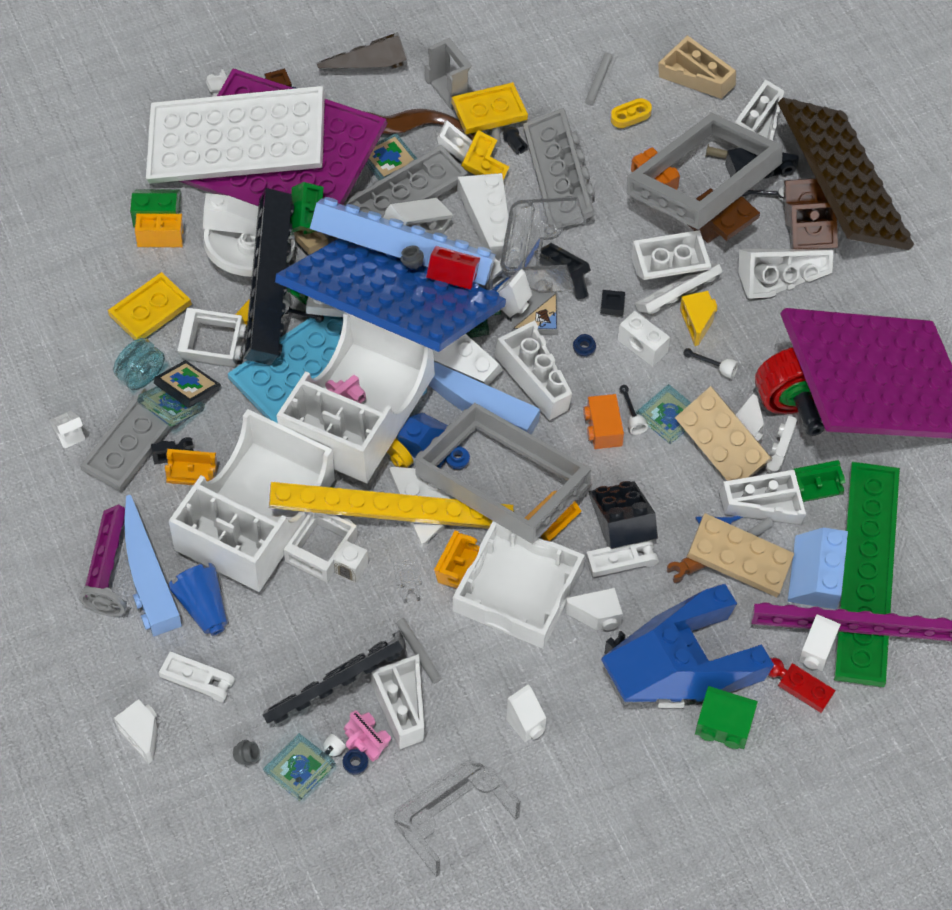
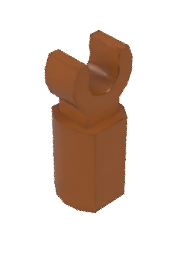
[666,557,707,583]

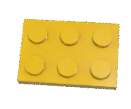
[451,82,528,135]
[108,272,192,343]

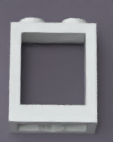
[178,308,247,367]
[284,512,357,582]

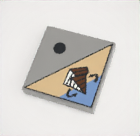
[512,292,558,335]

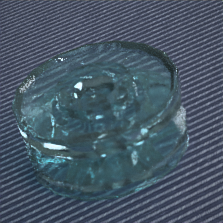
[113,338,165,390]

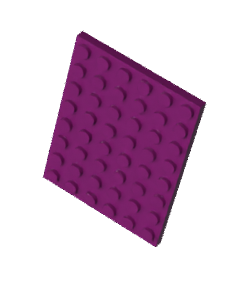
[178,68,388,206]
[780,308,952,439]

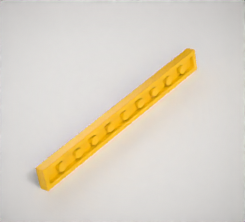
[269,482,514,529]

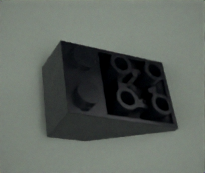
[588,481,658,549]

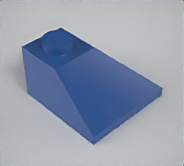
[398,412,448,468]

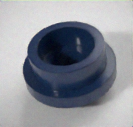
[573,334,596,356]
[342,749,368,775]

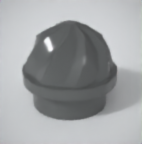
[401,246,424,270]
[232,740,259,766]

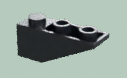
[725,148,799,179]

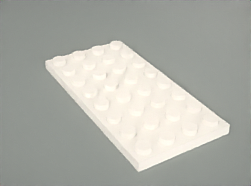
[146,86,325,184]

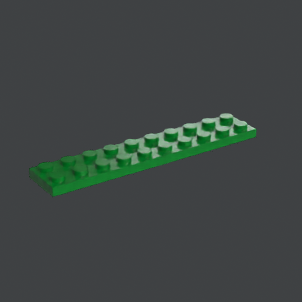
[834,462,900,687]

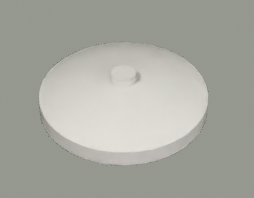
[204,229,295,277]

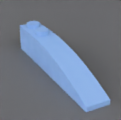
[429,362,540,434]
[125,495,182,637]

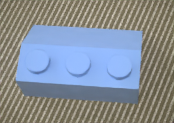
[787,527,848,609]

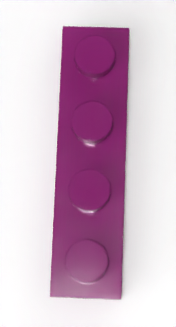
[85,504,125,597]

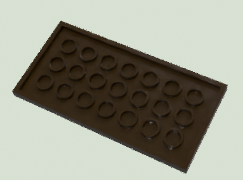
[777,97,914,250]

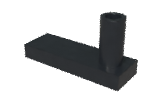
[533,243,591,299]

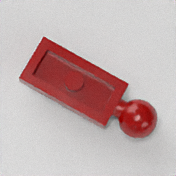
[768,657,836,713]

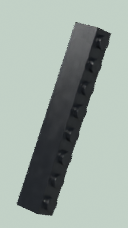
[244,188,294,365]

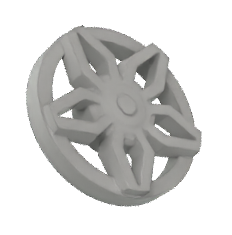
[79,586,127,616]

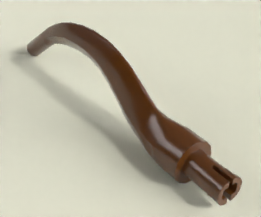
[364,109,476,140]

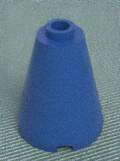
[168,563,227,636]

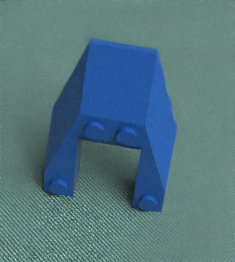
[601,584,774,702]

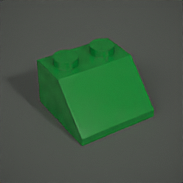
[130,189,181,228]
[695,686,758,749]

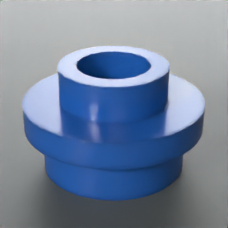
[446,446,470,470]

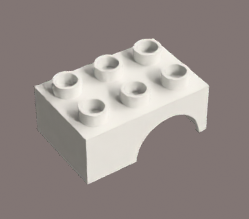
[276,312,435,483]
[169,409,335,592]

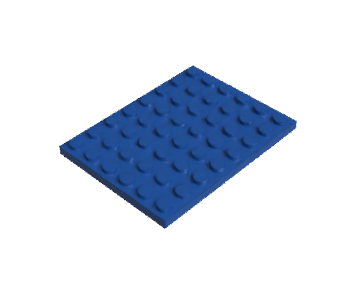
[275,238,506,352]

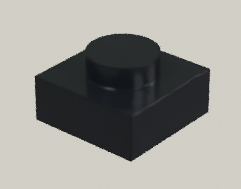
[600,290,625,316]

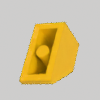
[680,291,717,346]

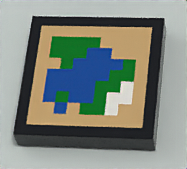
[153,360,221,408]

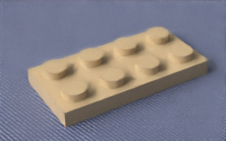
[675,386,773,481]
[687,513,794,597]

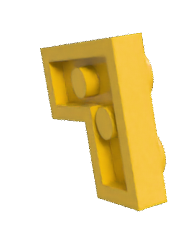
[461,130,509,180]

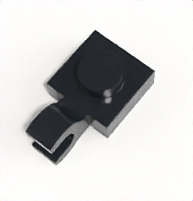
[151,437,194,465]

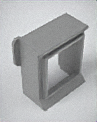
[425,37,472,110]

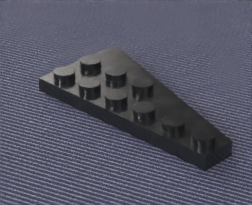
[263,630,404,724]

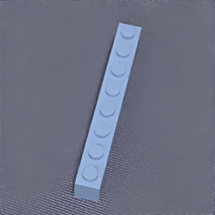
[310,197,496,285]

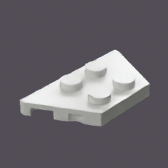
[389,467,454,548]

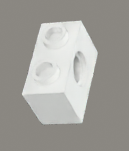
[618,311,670,367]

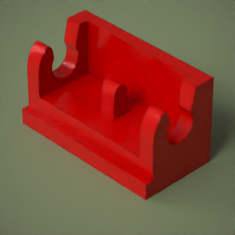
[426,246,480,290]

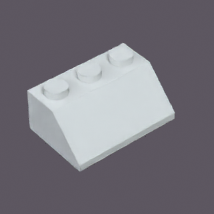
[631,230,711,280]

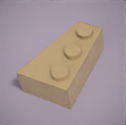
[658,35,736,99]

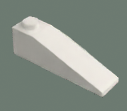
[203,193,294,239]
[738,249,833,298]

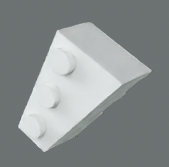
[735,80,784,141]
[383,198,453,234]

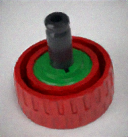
[755,347,825,436]

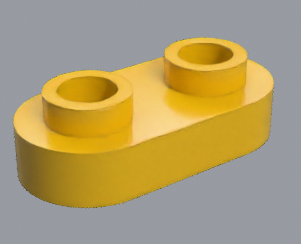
[610,98,652,128]
[387,438,414,468]

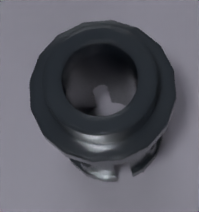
[503,127,528,154]

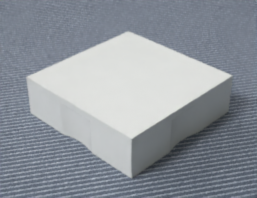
[453,521,585,649]

